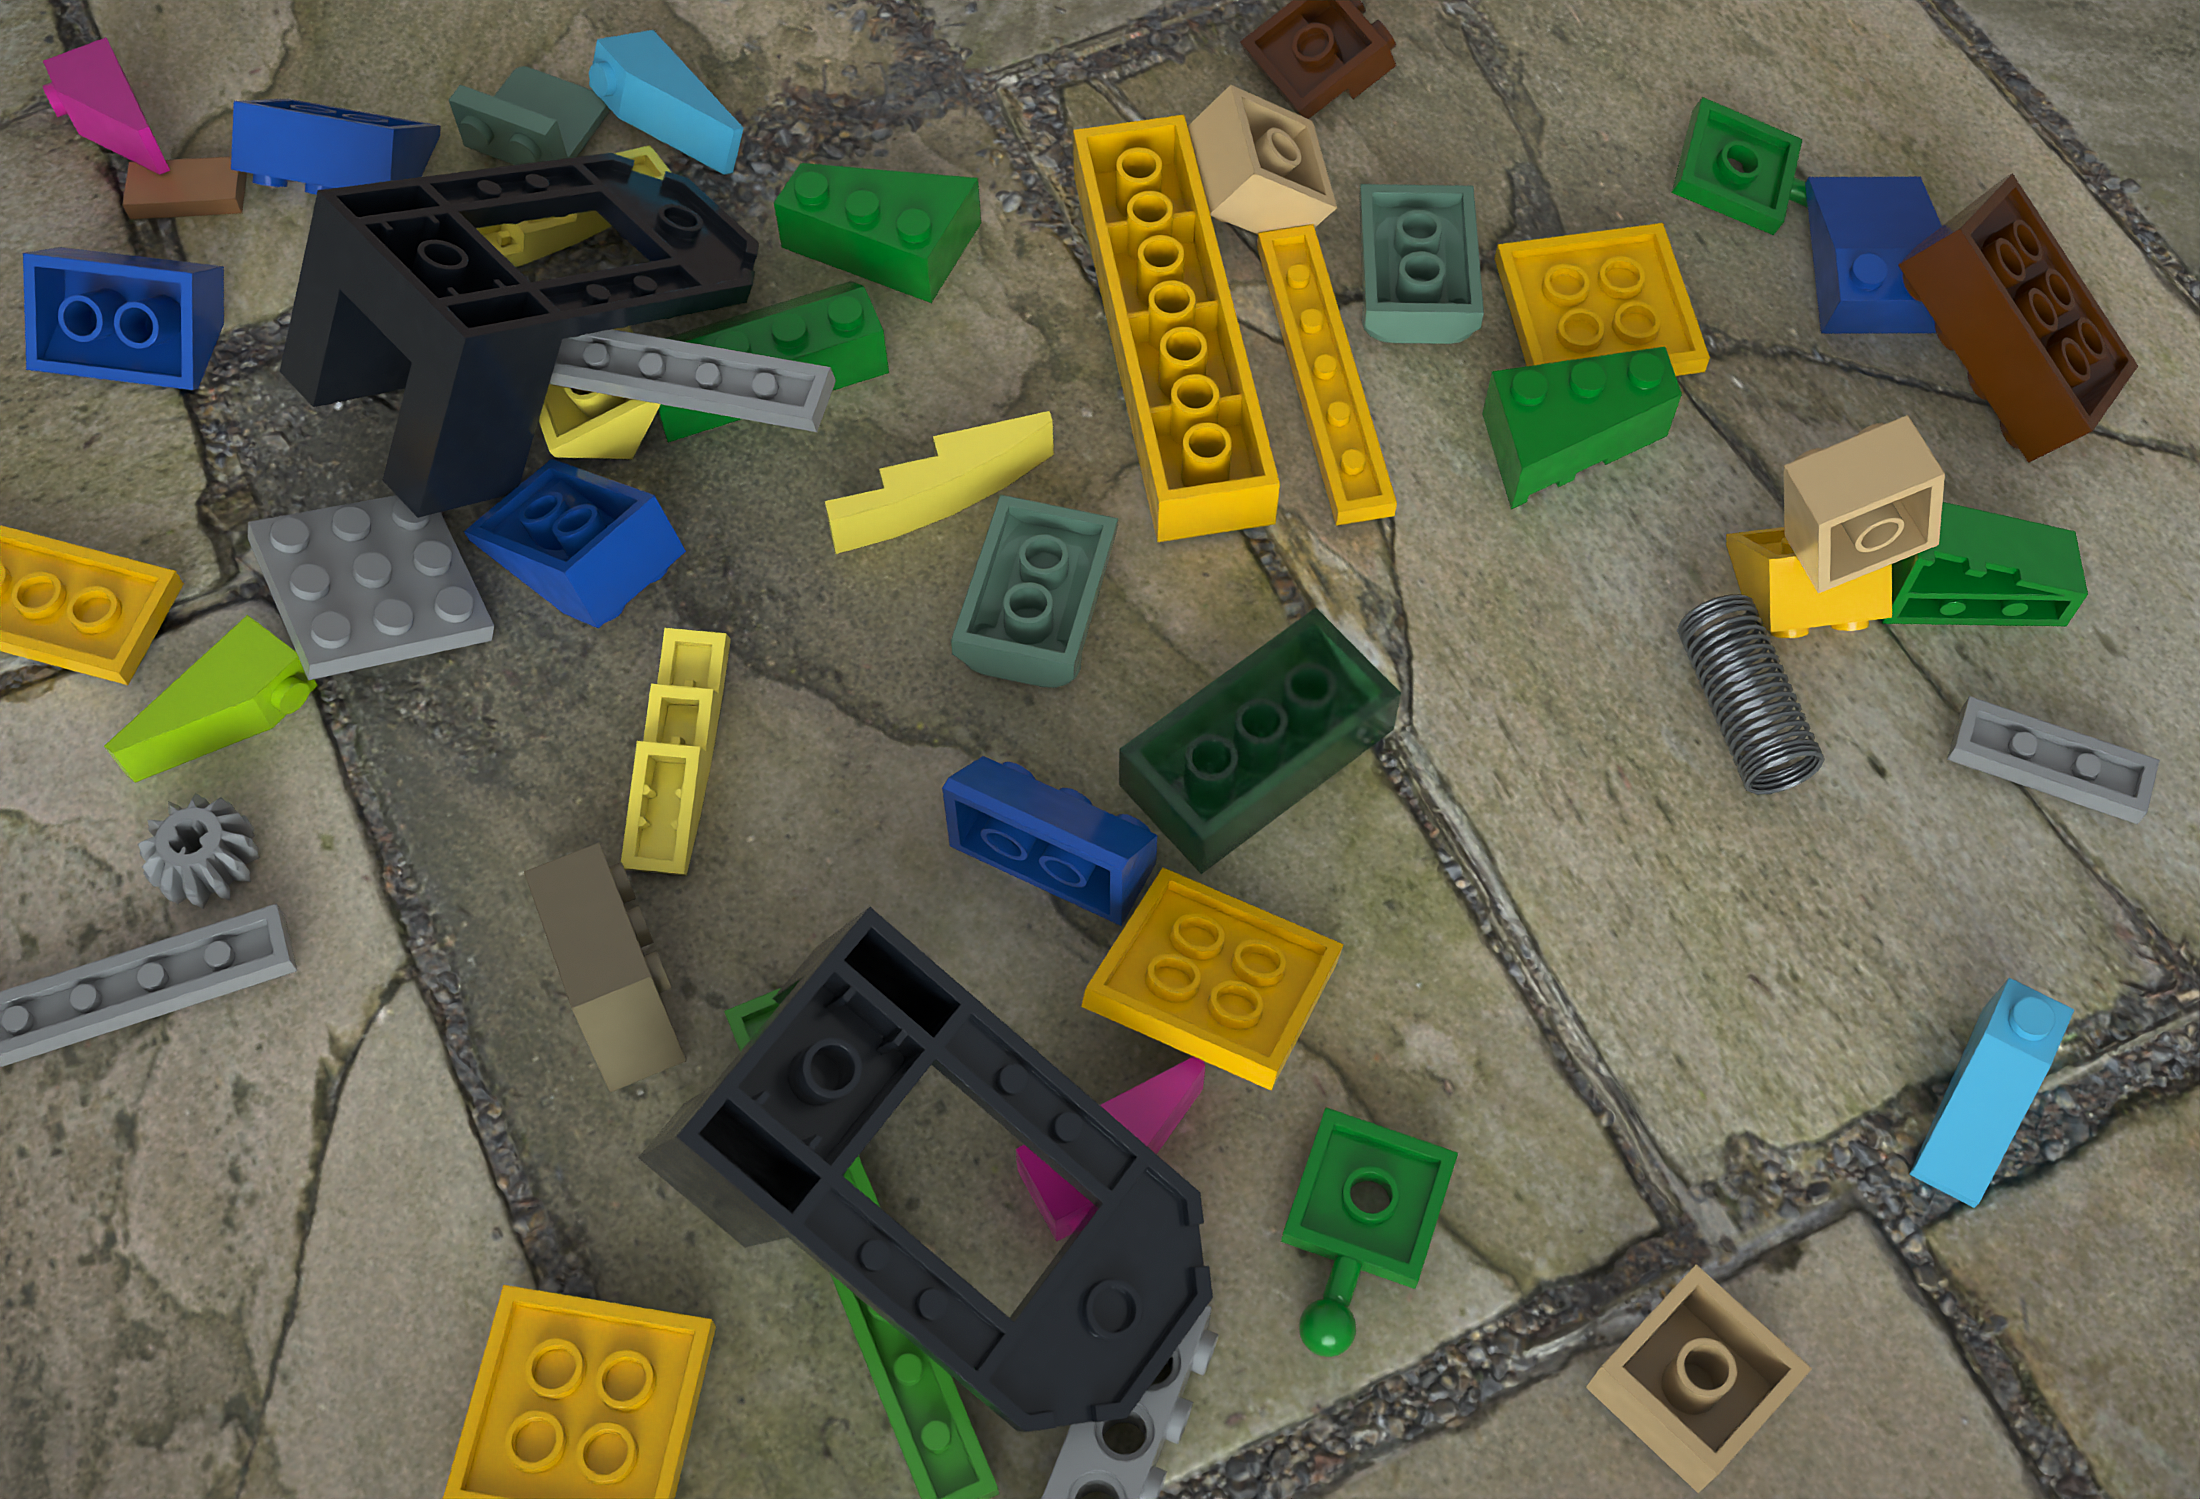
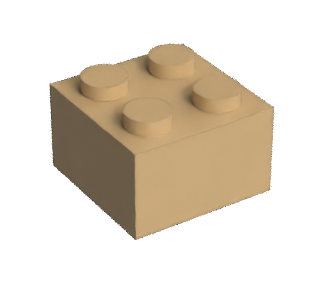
[1187,85,1337,235]
[1784,415,1945,594]
[1586,1264,1812,1493]

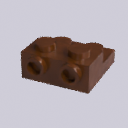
[1240,0,1397,119]

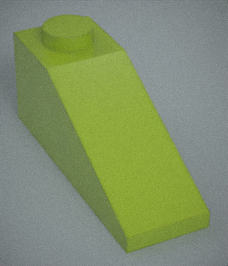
[104,615,318,783]

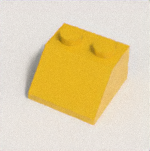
[1726,527,1892,638]

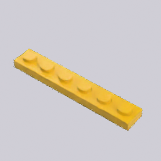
[1257,224,1397,526]

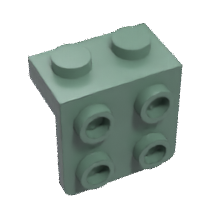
[449,66,610,165]

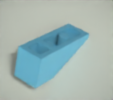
[589,30,744,175]
[1909,978,2074,1208]

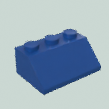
[231,99,441,195]
[23,247,224,390]
[942,756,1158,926]

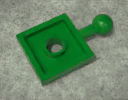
[1671,97,1808,235]
[1281,1107,1458,1357]

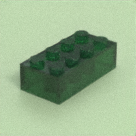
[1119,607,1402,874]

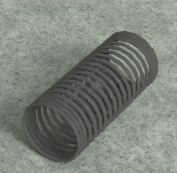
[1677,594,1825,795]

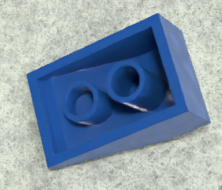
[1805,177,1942,334]
[464,459,686,628]

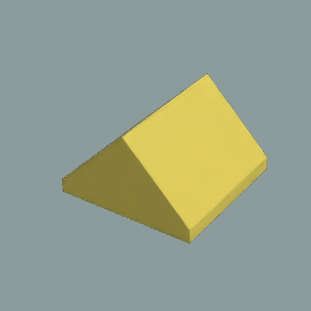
[539,326,661,459]

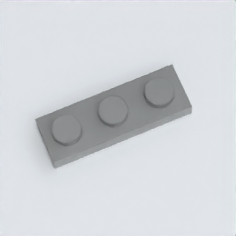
[1947,696,2160,824]

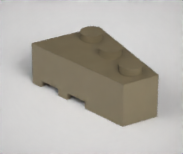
[524,842,686,1093]

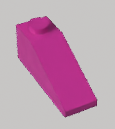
[42,37,170,175]
[1015,1056,1206,1242]

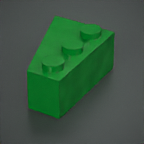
[774,163,981,303]
[1482,347,1682,510]
[1881,502,2088,627]

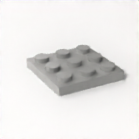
[247,495,494,680]

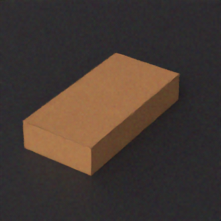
[122,156,247,220]

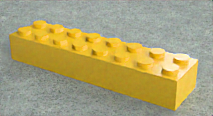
[1073,114,1280,542]

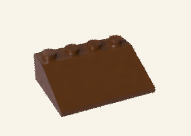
[1898,173,2138,463]

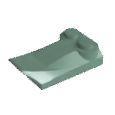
[1359,184,1484,344]
[951,494,1118,688]

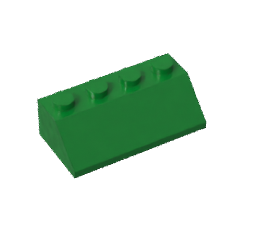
[657,281,889,442]

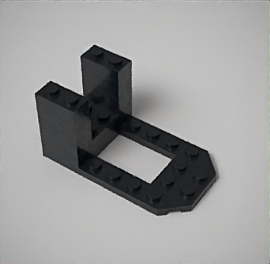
[280,153,759,518]
[638,907,1213,1432]

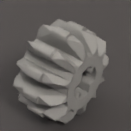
[138,793,260,909]

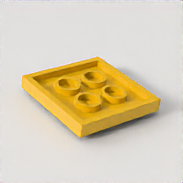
[1494,223,1710,376]
[1081,867,1344,1090]
[443,1285,716,1499]

